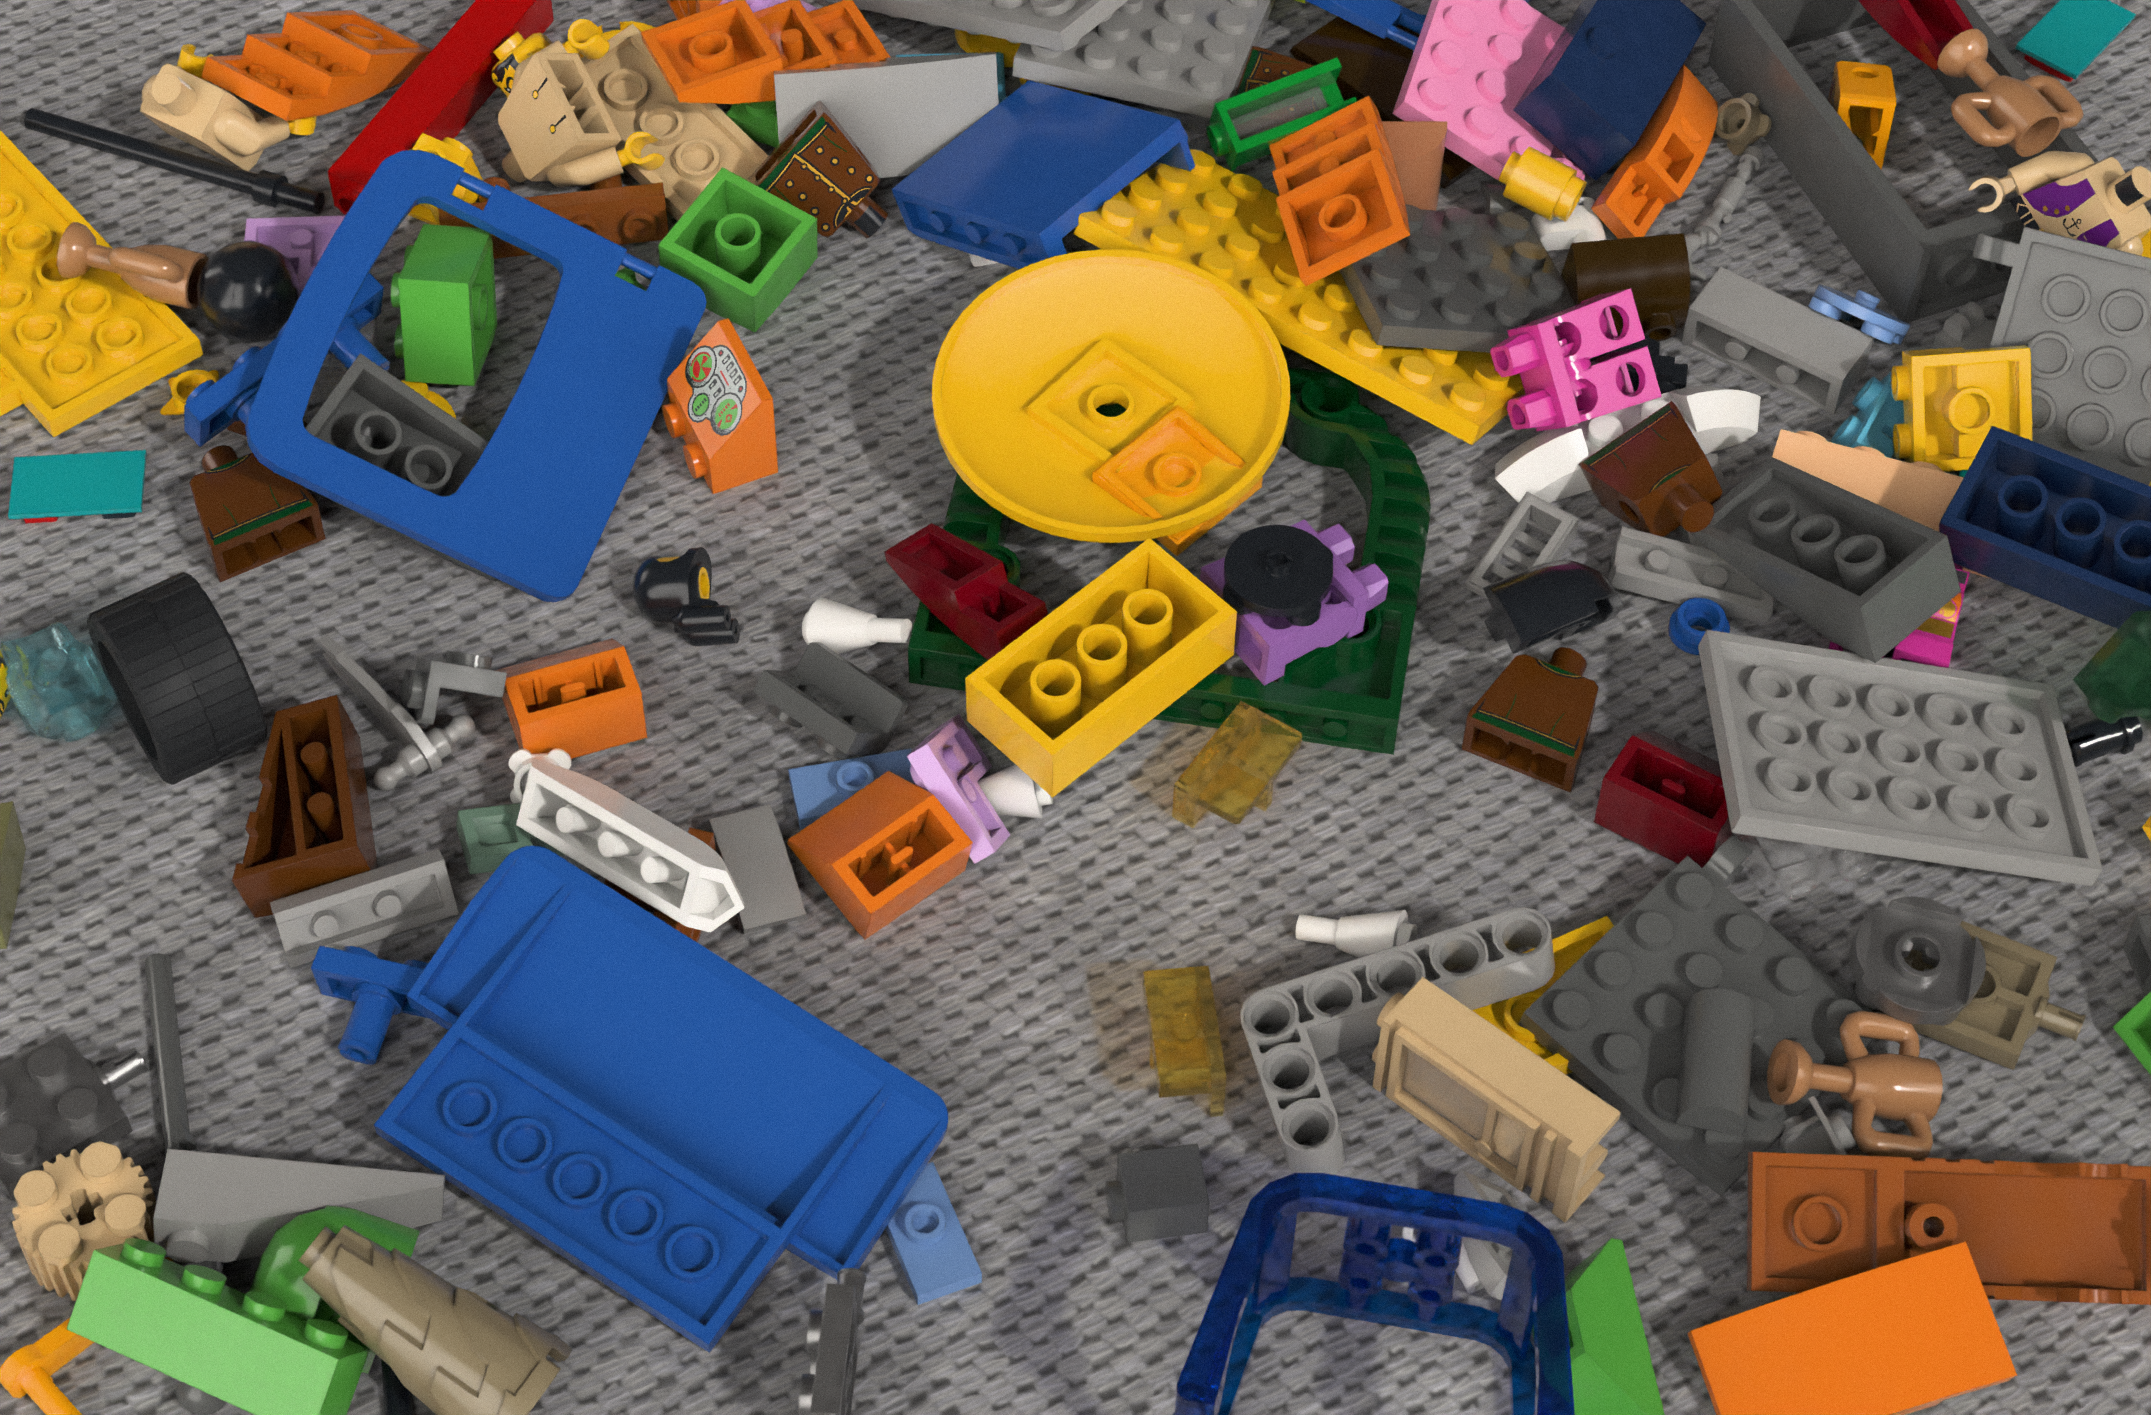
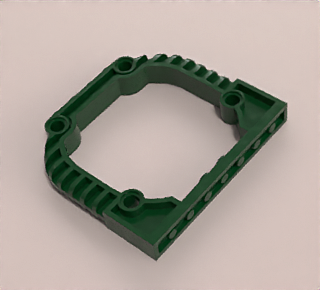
[908,367,1431,755]

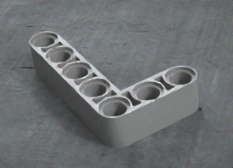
[1240,907,1555,1181]

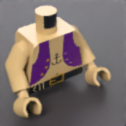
[1969,151,2151,255]

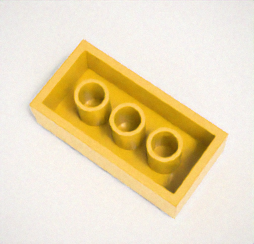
[965,538,1237,798]

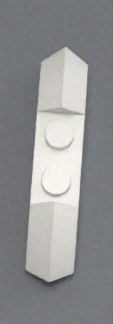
[1495,386,1761,503]
[516,759,745,932]

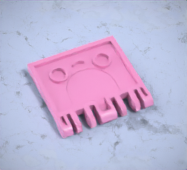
[1392,0,1585,185]

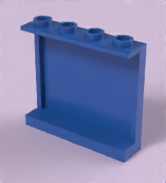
[891,80,1196,269]

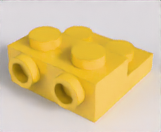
[1891,345,2032,472]

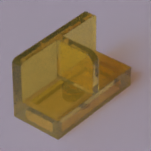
[1172,701,1302,828]
[1142,966,1227,1117]

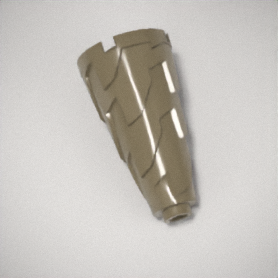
[298,1225,572,1415]

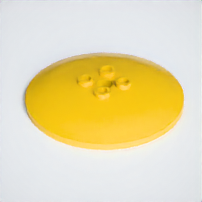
[932,249,1290,543]

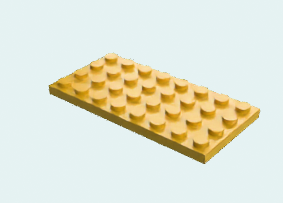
[1074,149,1525,445]

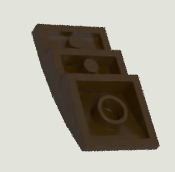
[1290,17,1476,189]

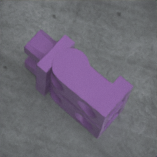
[1200,519,1389,686]

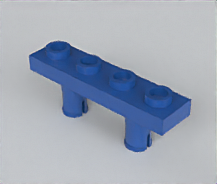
[184,273,390,447]
[311,946,428,1065]

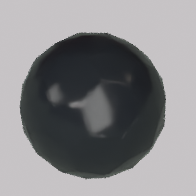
[197,240,301,343]

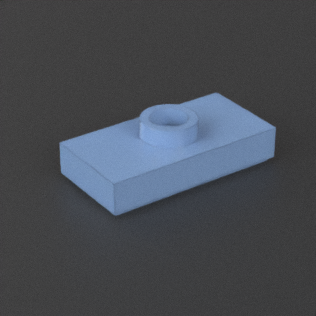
[788,748,915,830]
[885,1162,982,1305]

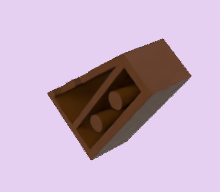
[232,695,378,918]

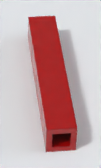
[327,0,554,215]

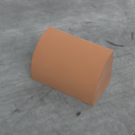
[1382,121,1447,211]

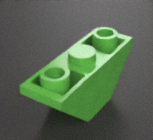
[1530,1238,1665,1415]

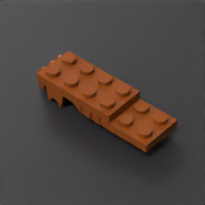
[1747,1152,2151,1305]

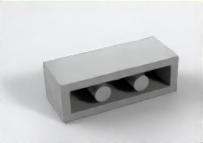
[1681,267,1874,415]

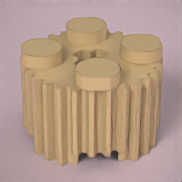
[12,1141,157,1301]

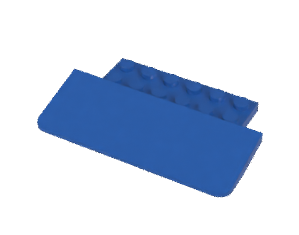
[374,846,948,1353]

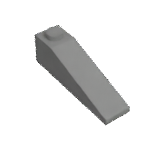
[153,1149,445,1264]

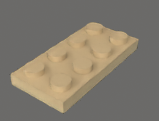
[581,24,768,221]

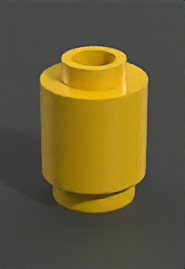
[1499,146,1587,222]

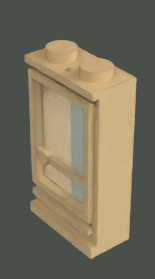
[1372,977,1621,1222]

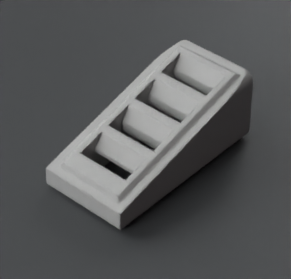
[1465,492,1578,599]

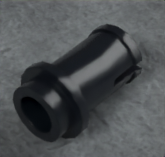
[2065,706,2143,768]

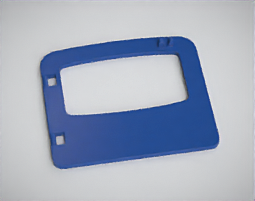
[245,150,707,602]

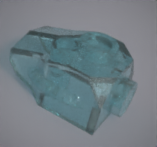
[0,622,118,742]

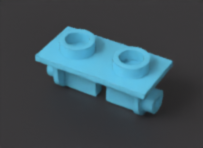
[1831,372,1904,458]

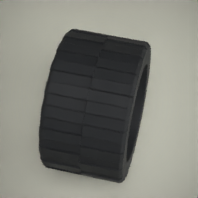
[87,572,267,785]

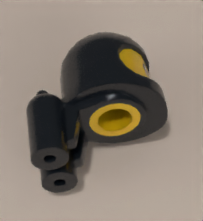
[633,547,740,646]

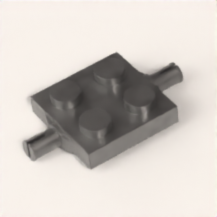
[0,1032,148,1201]
[798,1268,867,1415]

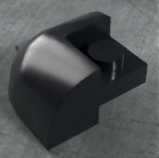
[1483,560,1624,654]

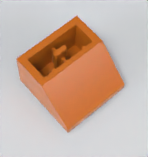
[494,638,647,759]
[787,771,973,940]

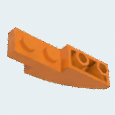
[1591,64,1718,239]

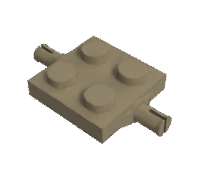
[1903,921,2086,1070]

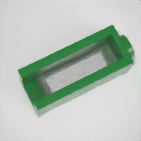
[1206,57,1357,171]

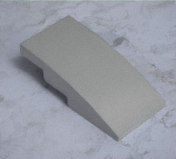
[774,52,999,178]

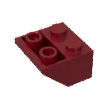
[1594,730,1735,868]

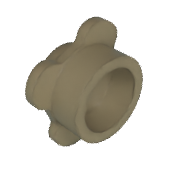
[1715,93,1772,156]

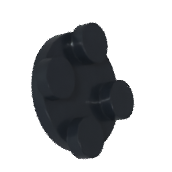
[1222,525,1333,626]

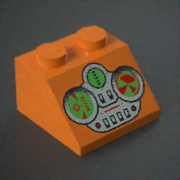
[662,318,778,494]

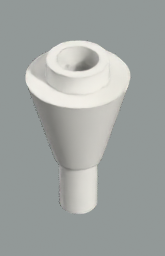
[802,598,913,654]
[977,764,1053,818]
[1296,910,1418,958]

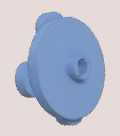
[1808,284,1910,345]

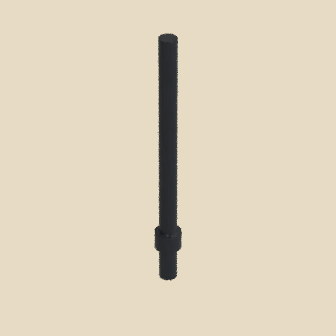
[24,108,325,214]

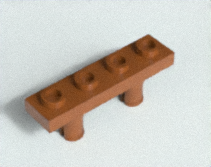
[438,174,669,259]

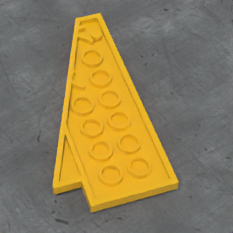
[0,130,203,437]

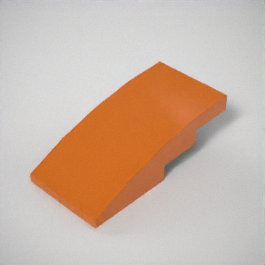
[641,0,891,104]
[201,10,432,121]
[1269,96,1410,286]
[1687,1241,2017,1415]

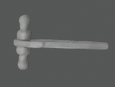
[317,635,475,791]

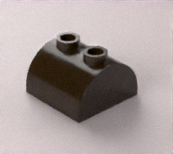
[1561,233,1690,342]

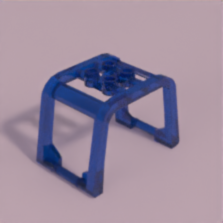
[1173,1173,1575,1415]

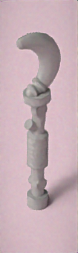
[1685,146,1765,281]

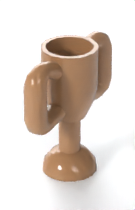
[1937,29,2084,157]
[57,222,208,309]
[1767,1010,1943,1158]

